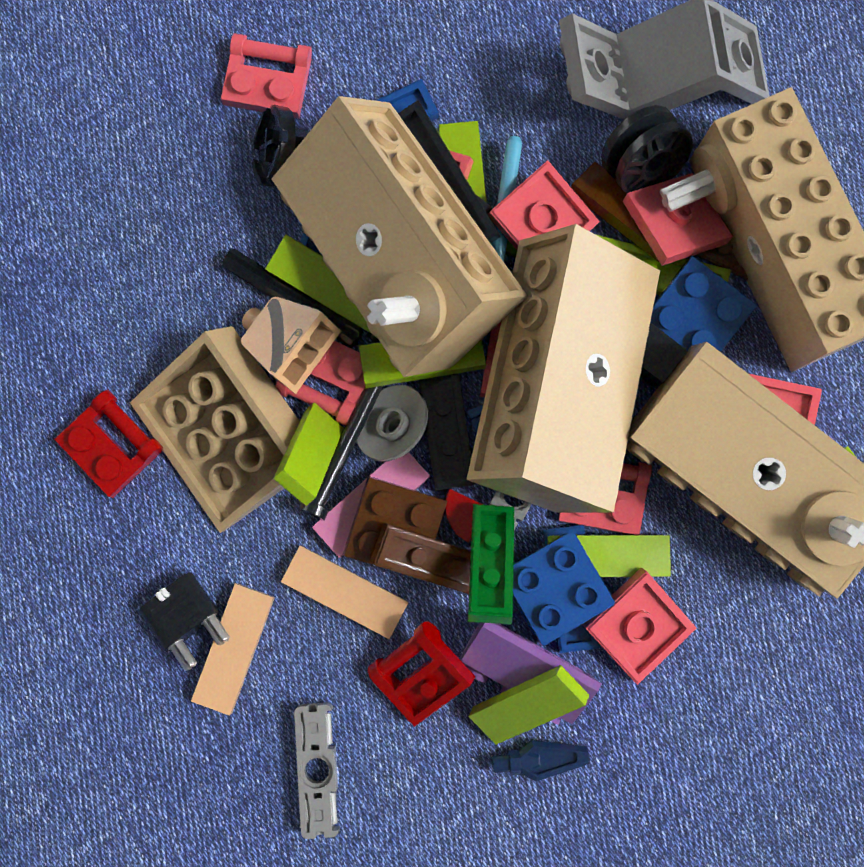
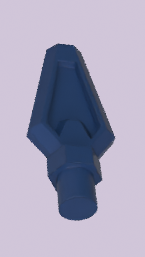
[492,740,589,782]

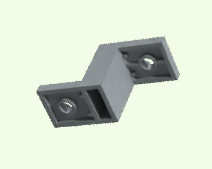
[559,0,770,119]

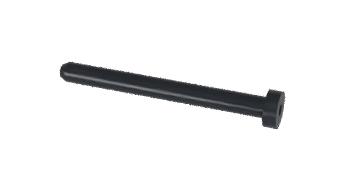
[299,386,383,521]

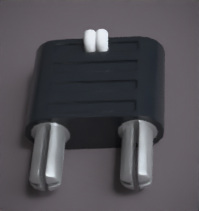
[139,572,230,671]

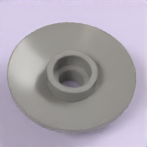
[357,385,428,461]

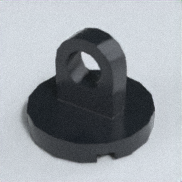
[252,105,310,187]

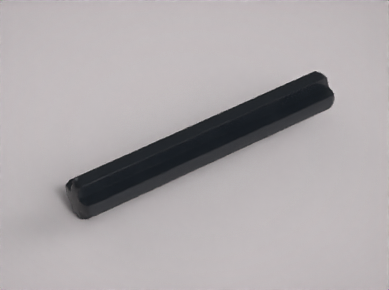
[222,249,363,347]

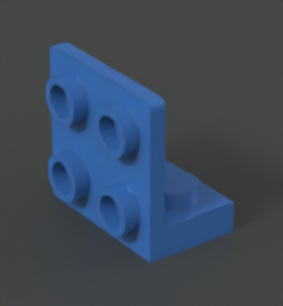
[513,532,615,646]

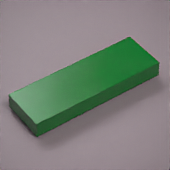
[468,504,514,624]

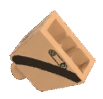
[241,297,341,394]

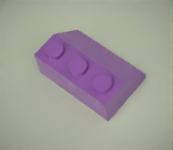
[460,623,602,725]

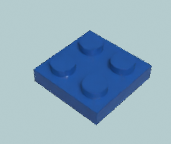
[650,256,757,352]

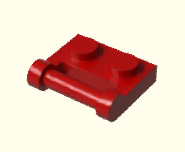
[54,390,164,498]
[367,621,475,727]

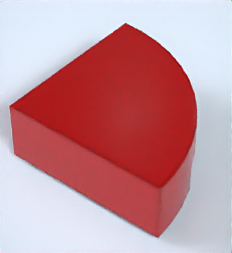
[446,489,483,543]

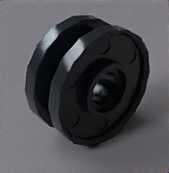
[601,105,693,194]

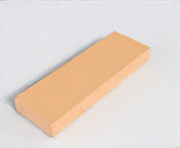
[281,546,409,639]
[191,583,275,716]

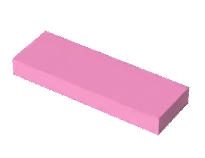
[312,452,430,558]

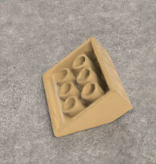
[130,326,300,533]

